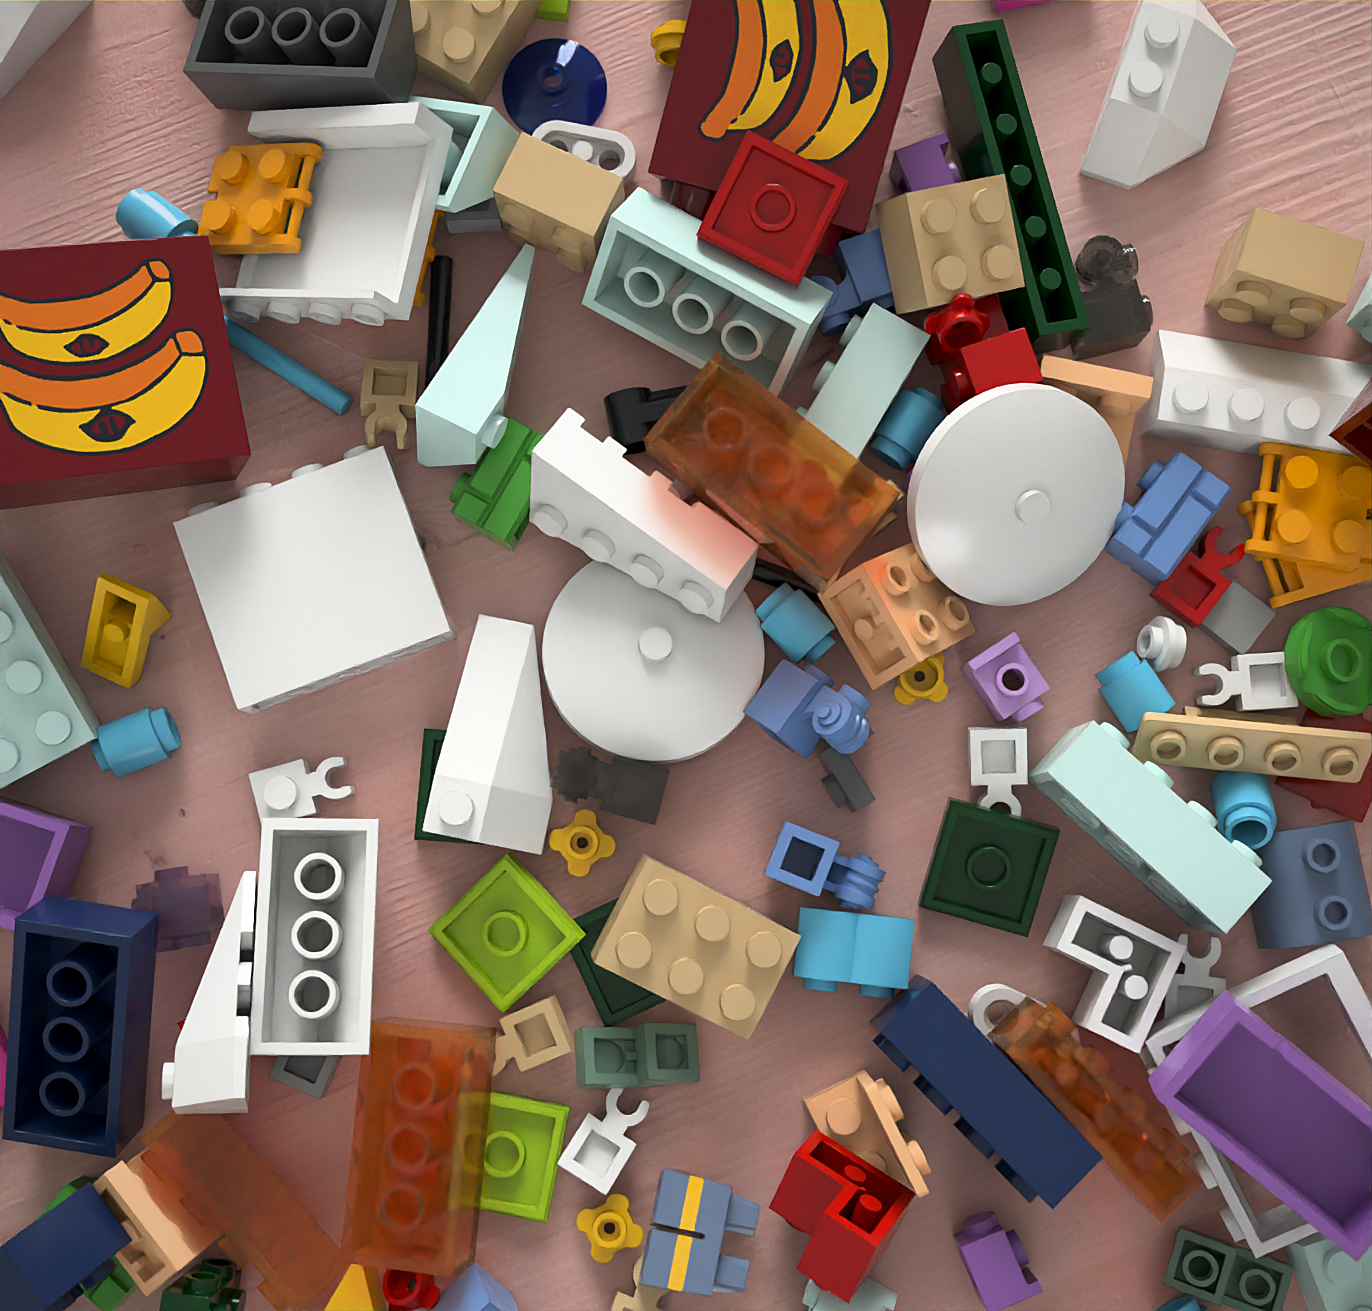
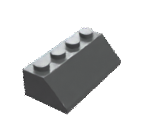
[183,0,417,111]

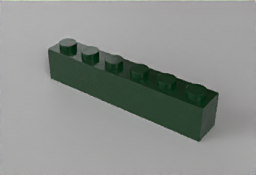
[932,19,1091,355]

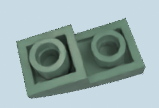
[1162,1226,1294,1311]

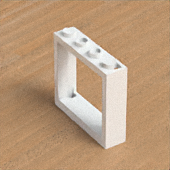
[1139,943,1372,1258]

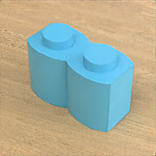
[792,906,914,998]

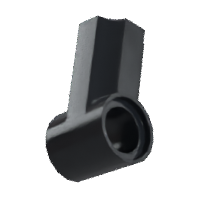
[603,381,718,455]

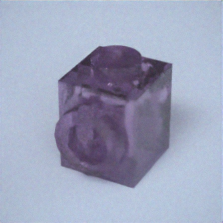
[131,866,225,953]

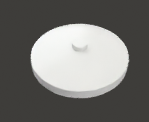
[907,383,1125,606]
[542,560,765,765]

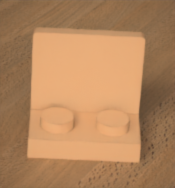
[1038,355,1154,472]
[817,542,976,690]
[804,1069,932,1198]
[92,1136,233,1297]

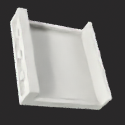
[219,102,454,326]
[173,445,458,715]

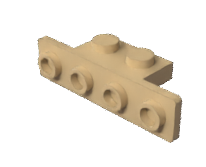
[1132,706,1372,783]

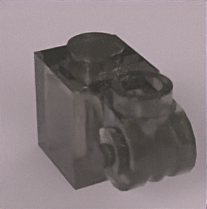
[1070,235,1153,361]
[549,746,671,826]

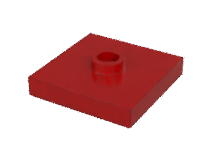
[696,130,850,288]

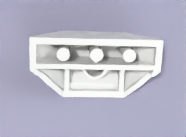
[1079,0,1237,190]

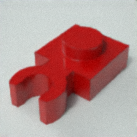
[1149,525,1245,629]

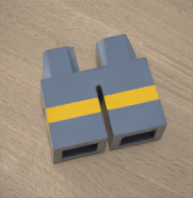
[638,1168,760,1297]

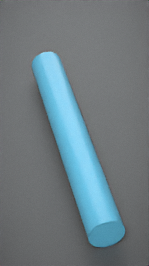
[224,315,353,416]

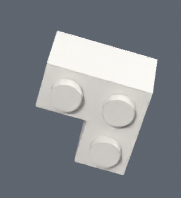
[1043,894,1187,1054]

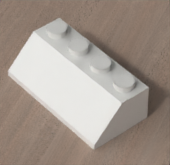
[1141,329,1372,457]
[249,818,380,1056]

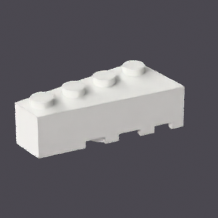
[529,408,759,623]

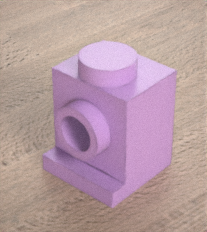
[959,632,1050,724]

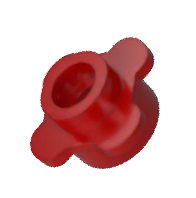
[924,293,990,354]
[382,1251,441,1311]

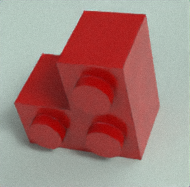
[925,294,1044,415]
[769,1130,916,1303]

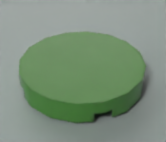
[1284,606,1372,718]

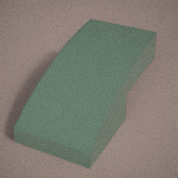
[574,1022,700,1089]

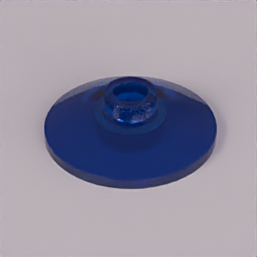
[502,38,607,136]

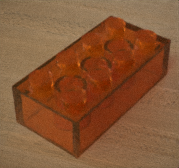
[644,350,900,595]
[340,1016,497,1277]

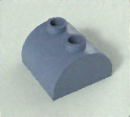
[1250,819,1372,949]

